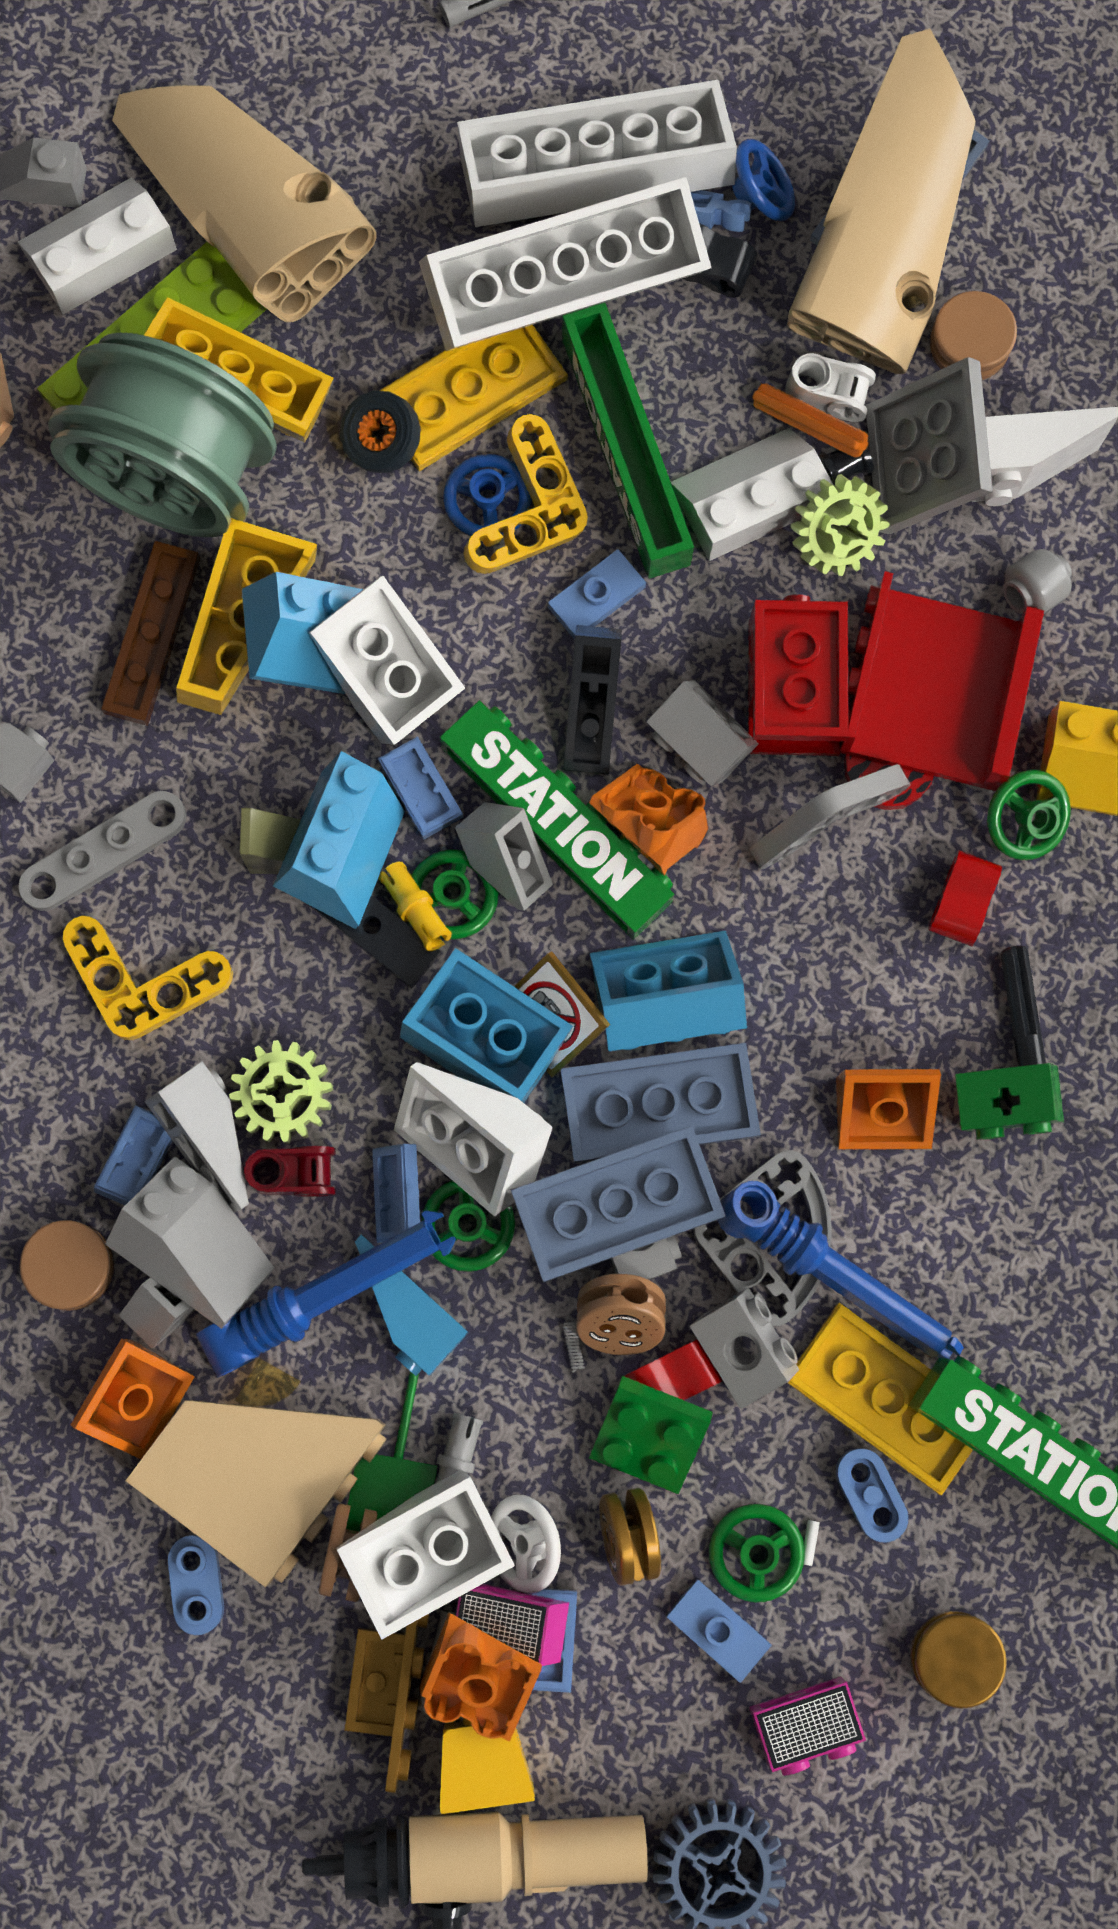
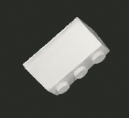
[18,177,177,314]
[671,428,834,561]

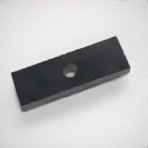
[307,895,441,989]

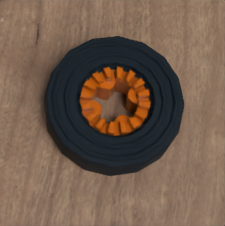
[340,391,421,473]

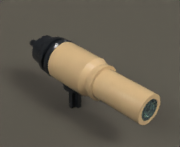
[302,1811,648,1929]

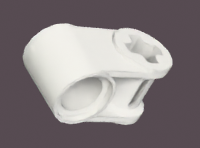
[786,353,876,422]

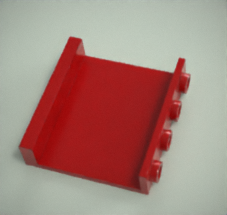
[839,571,1045,791]

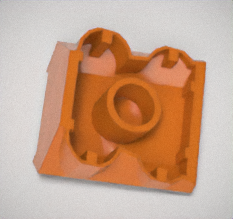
[589,764,708,876]
[419,1612,542,1742]

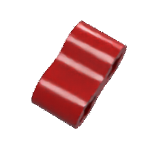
[928,850,1002,947]
[624,1339,723,1400]

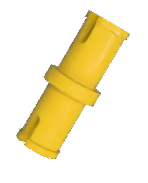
[379,862,452,951]

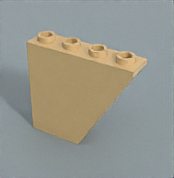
[126,1400,387,1588]

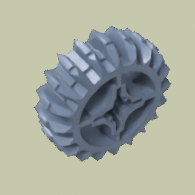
[652,1798,786,1929]

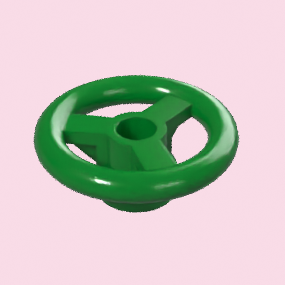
[987,770,1071,860]
[411,849,499,940]
[421,1180,515,1272]
[709,1504,805,1603]

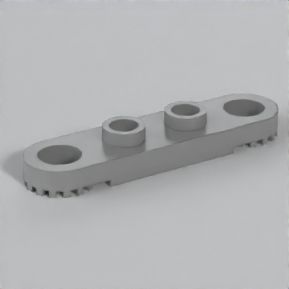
[19,791,187,911]

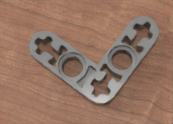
[749,764,911,870]

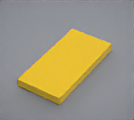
[379,325,568,472]
[787,1303,973,1496]

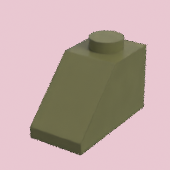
[240,808,301,874]

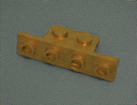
[344,1614,429,1793]

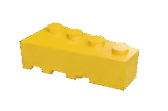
[176,518,317,715]

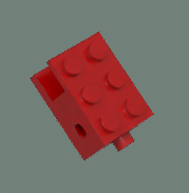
[748,594,849,756]

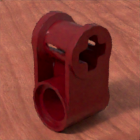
[244,1146,336,1197]

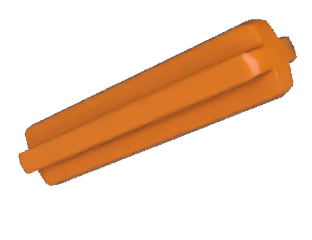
[752,383,869,458]

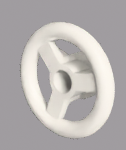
[491,1495,561,1593]

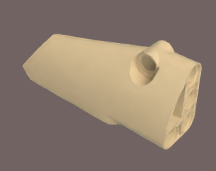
[787,29,976,374]
[112,85,377,322]

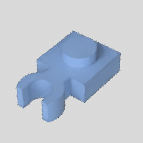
[691,190,751,232]

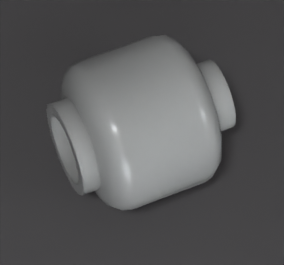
[1003,549,1072,614]

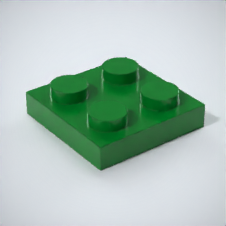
[589,1376,713,1494]

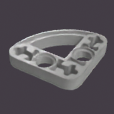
[693,1150,832,1327]

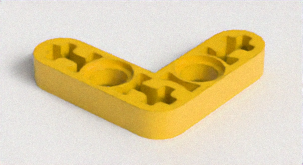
[463,414,588,574]
[63,916,233,1040]

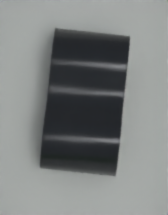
[682,223,758,298]

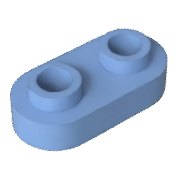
[836,1448,908,1543]
[168,1534,224,1635]

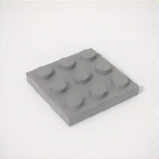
[866,357,993,534]

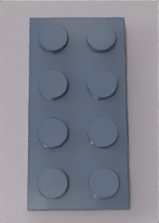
[560,1043,761,1163]
[511,1126,725,1283]

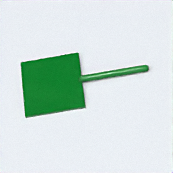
[346,1372,438,1532]

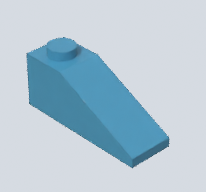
[355,1235,469,1376]

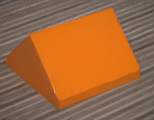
[836,1069,941,1149]
[71,1338,195,1459]

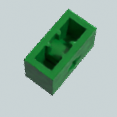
[955,1063,1064,1140]

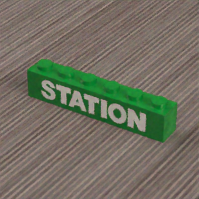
[562,303,694,579]
[440,700,675,940]
[908,1356,1118,1550]

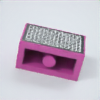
[456,1584,569,1672]
[749,1676,866,1776]

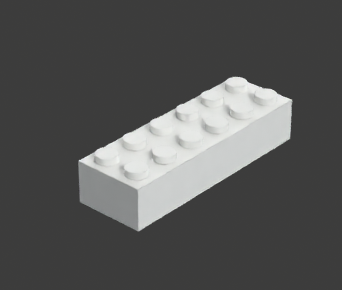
[457,80,737,227]
[419,177,711,351]

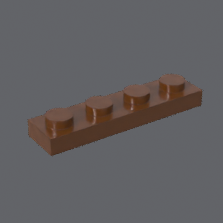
[101,541,201,726]

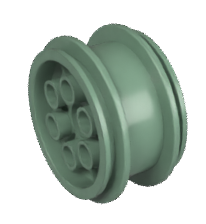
[48,333,277,537]

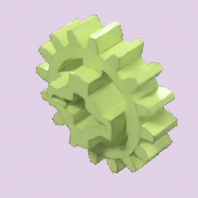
[791,474,890,576]
[229,1040,333,1144]

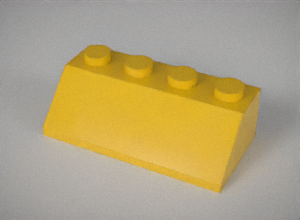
[144,297,334,443]
[1036,701,1118,816]

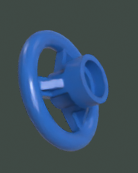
[732,139,795,221]
[443,454,532,537]

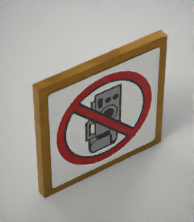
[514,951,610,1078]

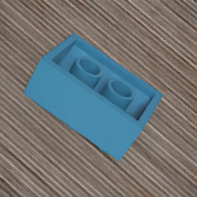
[242,572,363,694]
[273,751,405,929]
[590,931,747,1051]
[400,948,573,1103]

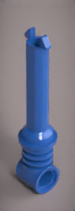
[717,1181,964,1359]
[196,1210,456,1378]

